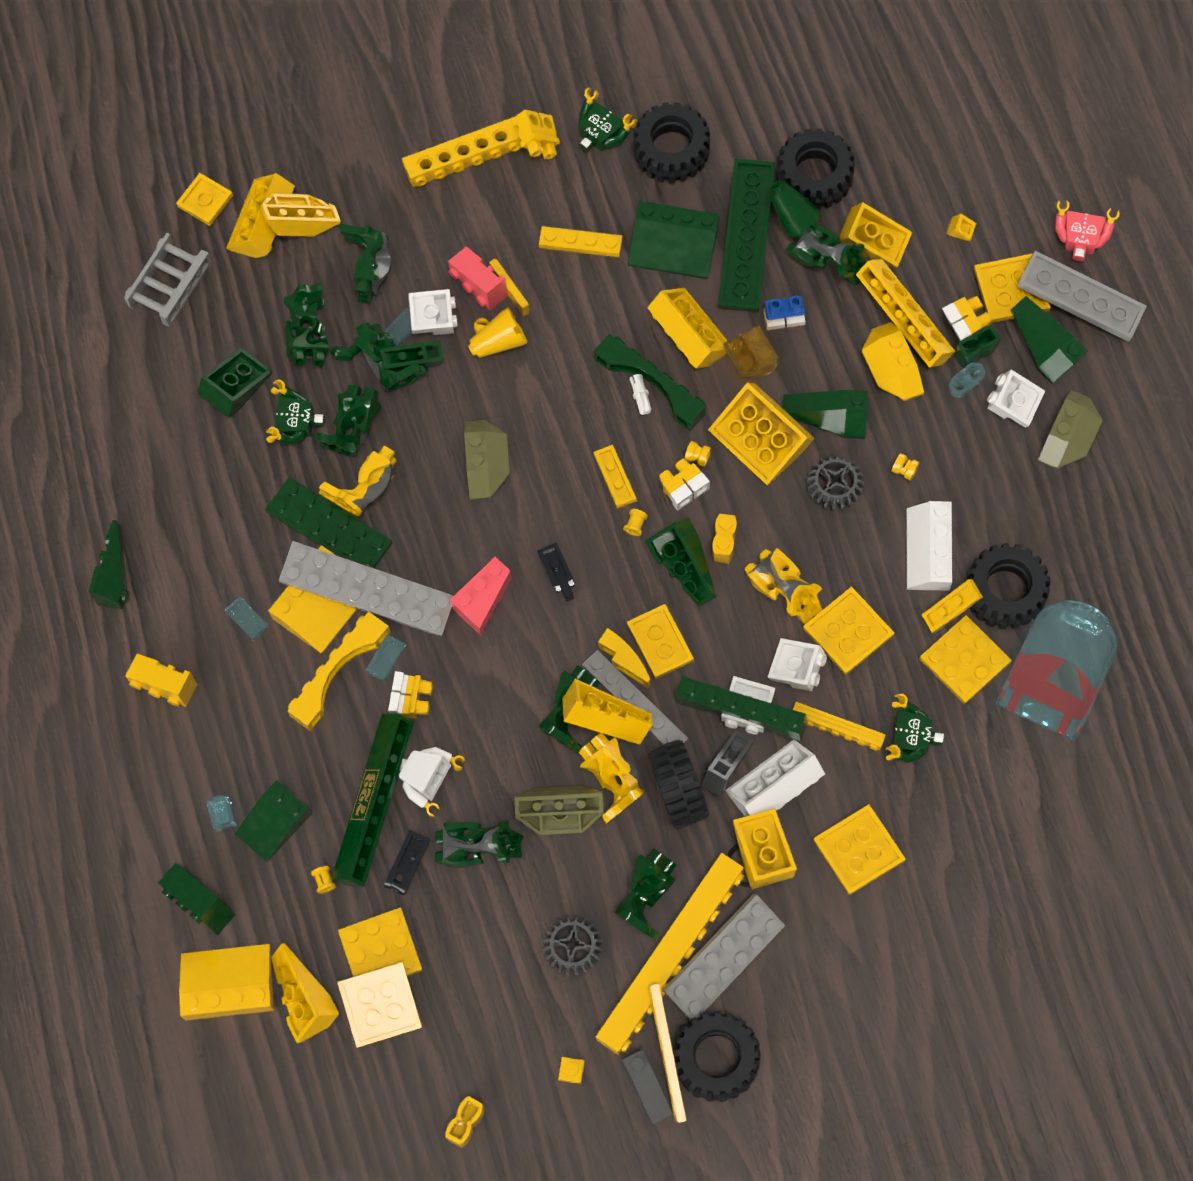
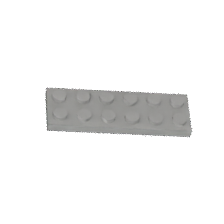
[1017,251,1146,342]
[662,893,785,1020]

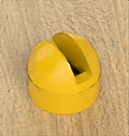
[474,318,489,334]

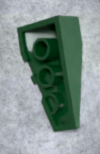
[1011,296,1088,384]
[783,390,868,439]
[645,517,717,607]
[89,520,129,609]

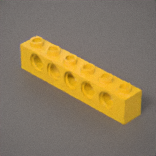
[402,117,522,188]
[856,259,955,368]

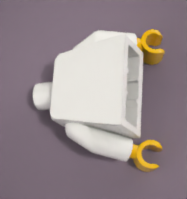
[399,747,465,817]

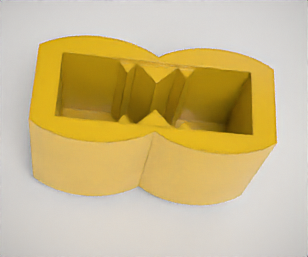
[712,514,737,564]
[446,1096,485,1148]

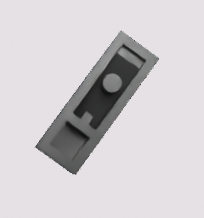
[701,730,754,796]
[622,1049,673,1125]

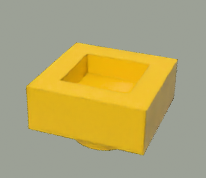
[558,1057,585,1084]

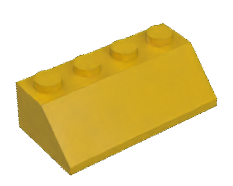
[226,173,295,258]
[647,288,733,369]

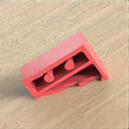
[448,246,508,311]
[450,557,512,636]

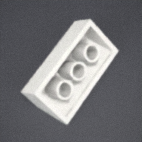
[906,501,952,591]
[725,740,825,817]

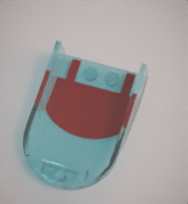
[995,600,1117,741]

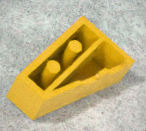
[125,654,198,707]

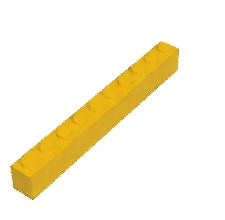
[596,853,745,1056]

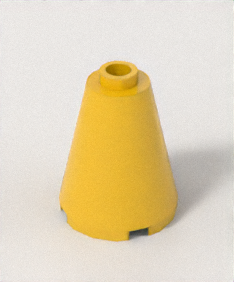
[468,307,527,358]

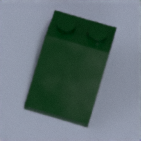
[197,348,272,418]
[235,780,312,862]

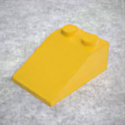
[839,202,912,268]
[733,808,797,889]

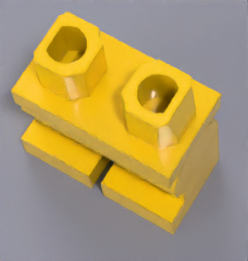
[512,110,560,160]

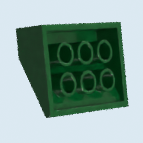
[628,201,719,279]

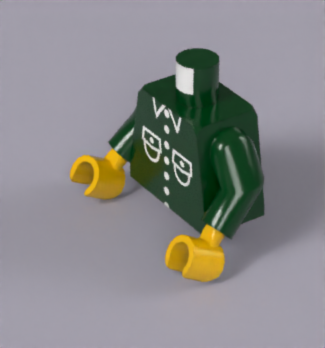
[578,88,637,152]
[266,380,325,445]
[886,694,944,763]

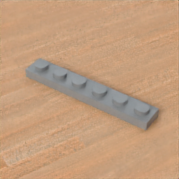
[582,650,688,745]

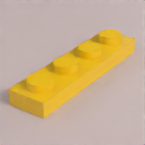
[539,226,622,257]

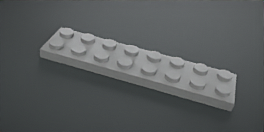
[278,541,453,637]

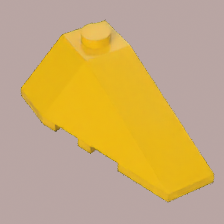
[271,943,339,1043]

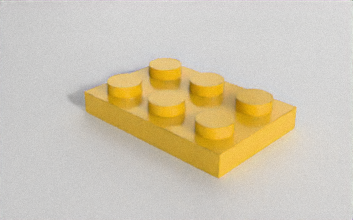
[627,604,694,679]

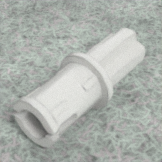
[629,374,651,415]

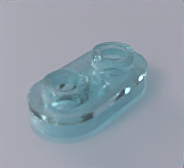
[948,362,986,398]

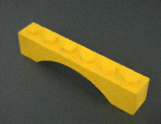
[288,612,391,732]

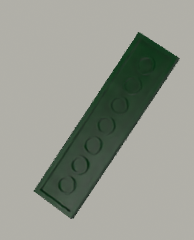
[718,159,775,312]

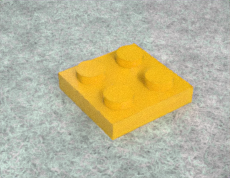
[176,173,233,226]

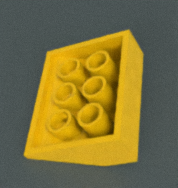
[708,382,815,485]
[268,545,358,654]
[179,944,274,1021]

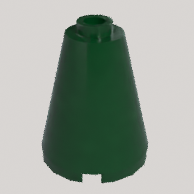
[769,181,821,238]

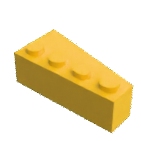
[562,679,653,745]

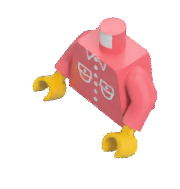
[1055,200,1120,262]

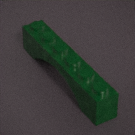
[594,334,706,432]
[675,676,808,741]

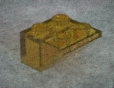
[723,326,779,379]

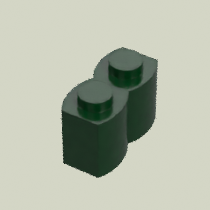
[955,326,1000,367]

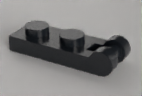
[384,830,431,896]

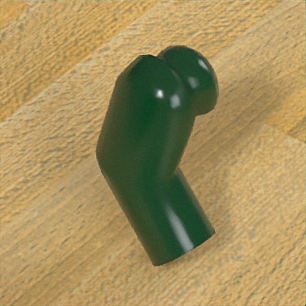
[331,343,362,361]

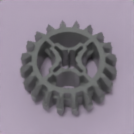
[807,454,864,511]
[543,915,603,976]

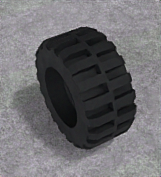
[633,102,710,183]
[777,128,855,209]
[966,543,1051,629]
[647,740,709,829]
[674,1011,761,1102]

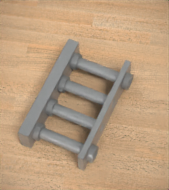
[124,233,212,327]

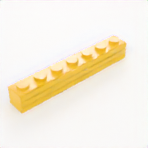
[793,702,886,751]

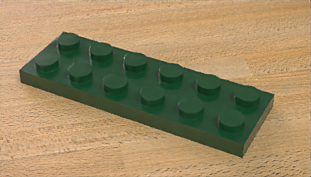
[265,477,393,569]

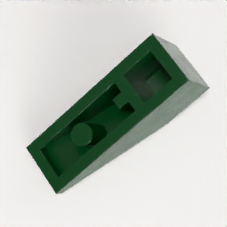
[380,340,445,370]

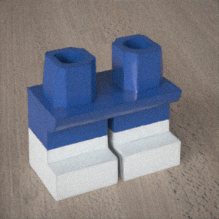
[763,295,805,330]

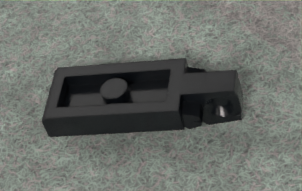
[537,542,575,602]

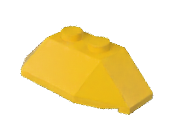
[261,193,341,236]
[862,322,924,401]

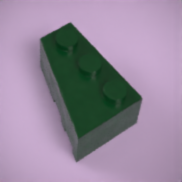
[158,863,235,935]

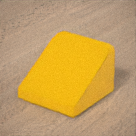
[947,213,976,241]

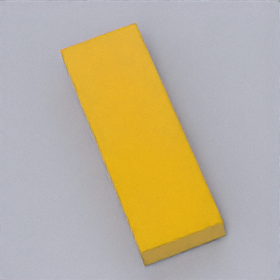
[489,259,530,317]
[593,445,637,509]
[921,579,983,633]

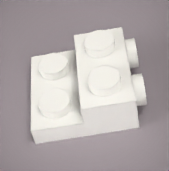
[409,289,457,335]
[987,370,1045,428]
[768,638,827,691]
[721,676,775,735]

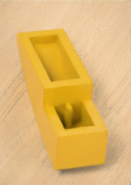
[598,628,650,688]

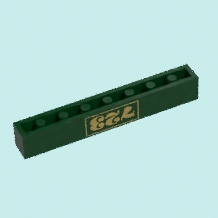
[331,714,414,887]

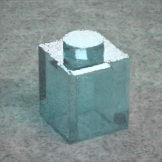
[206,795,237,832]

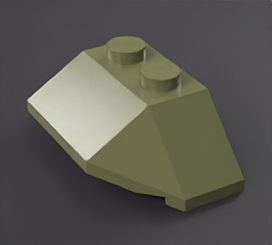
[1038,390,1103,469]
[464,420,510,500]
[514,785,604,835]

